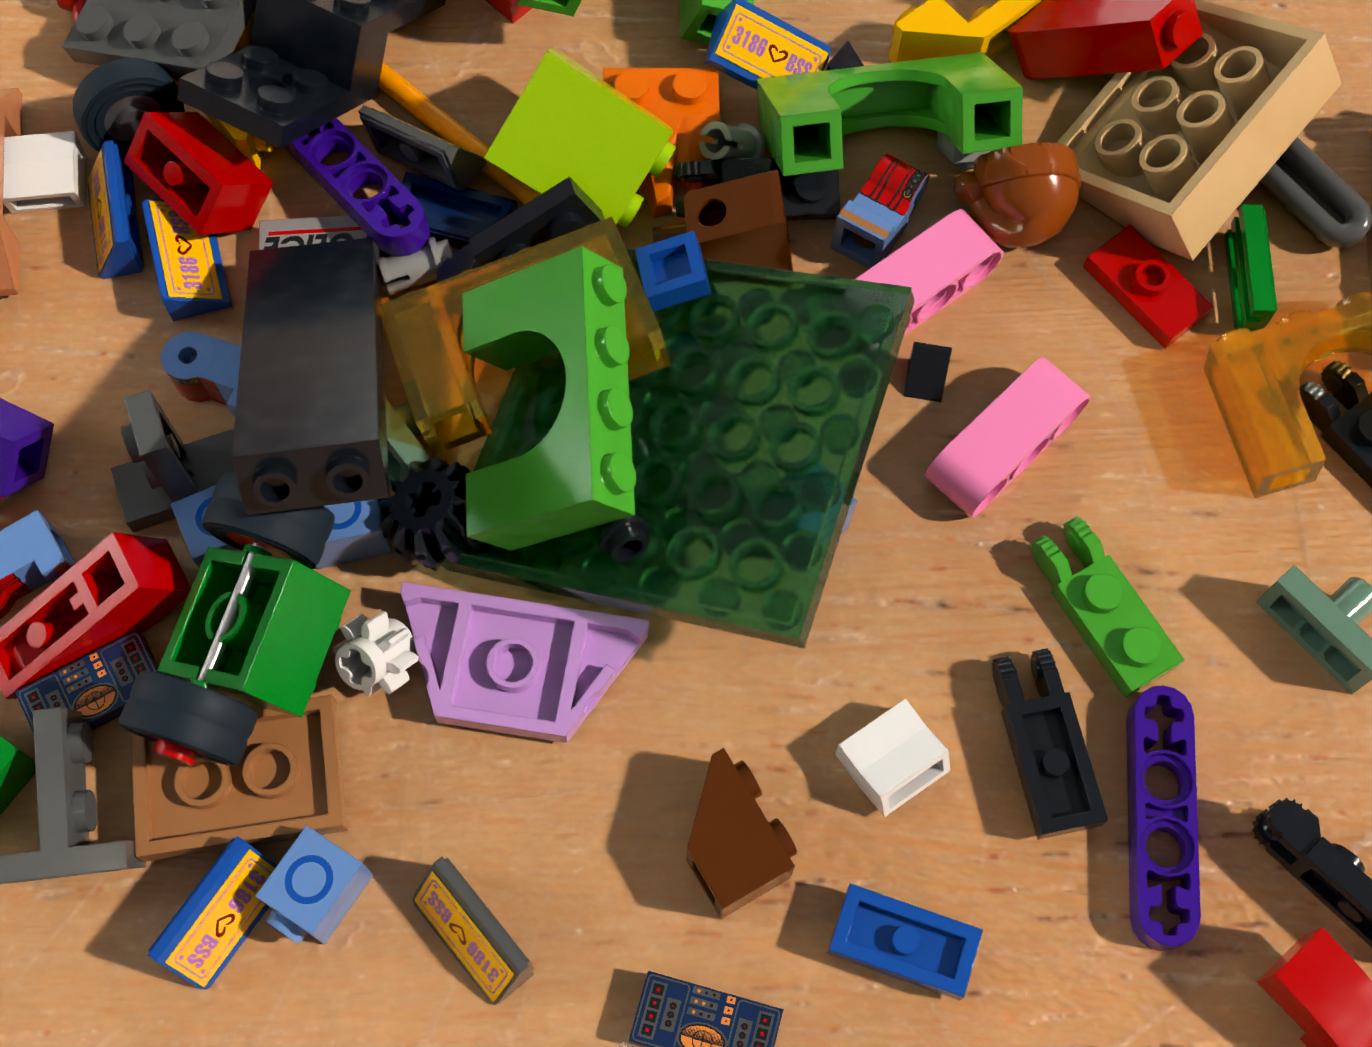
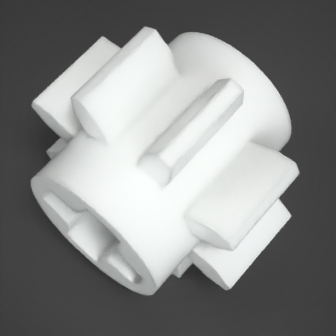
[333,611,419,697]

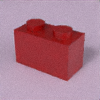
[124,112,274,235]

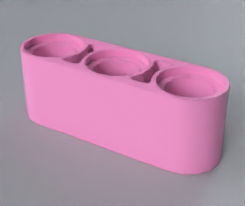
[832,209,1004,354]
[925,356,1091,518]

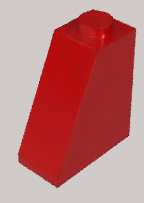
[1009,0,1203,79]

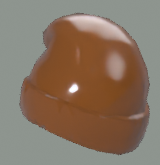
[953,142,1081,248]

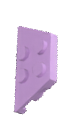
[400,582,649,743]

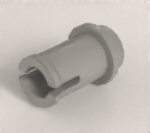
[699,121,766,161]
[378,236,453,296]

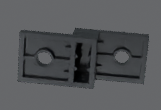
[177,0,446,149]

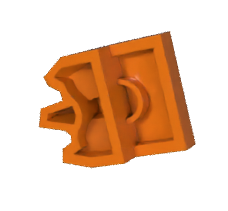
[603,68,720,218]

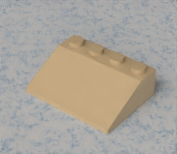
[1057,0,1342,261]

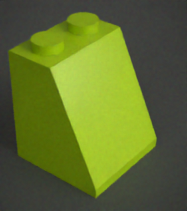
[484,46,676,236]

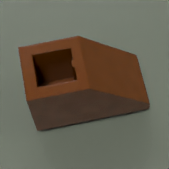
[686,748,797,919]

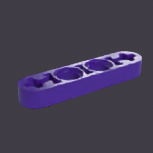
[284,118,430,256]
[1126,685,1201,951]

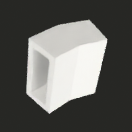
[3,131,87,214]
[835,699,951,817]

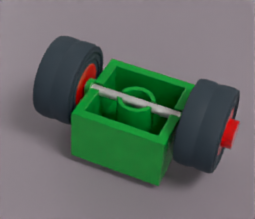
[119,472,351,766]

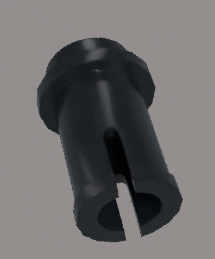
[596,516,649,563]

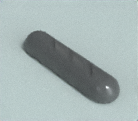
[1259,137,1372,248]

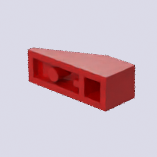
[0,532,191,699]

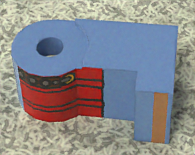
[831,153,930,269]
[161,331,241,418]
[0,510,76,619]

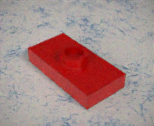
[1083,225,1214,349]

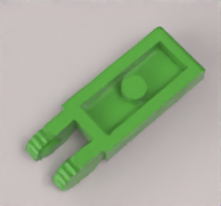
[1030,517,1185,698]

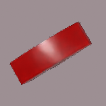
[1257,927,1372,1047]

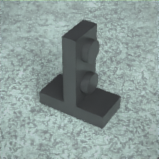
[111,390,235,532]
[0,707,146,884]

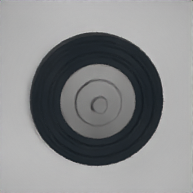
[73,58,185,158]

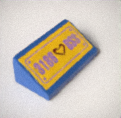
[705,0,831,90]
[87,140,144,279]
[141,199,233,321]
[147,836,277,990]

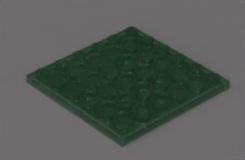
[441,243,915,649]

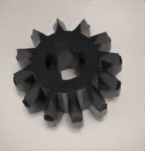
[378,456,482,572]

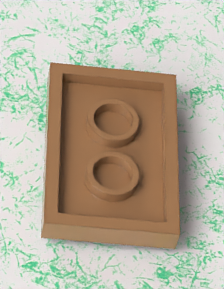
[130,694,348,862]

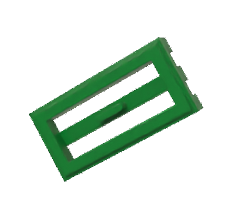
[1224,204,1278,340]

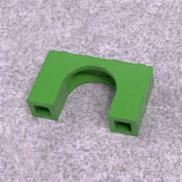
[756,52,1023,176]
[462,246,636,551]

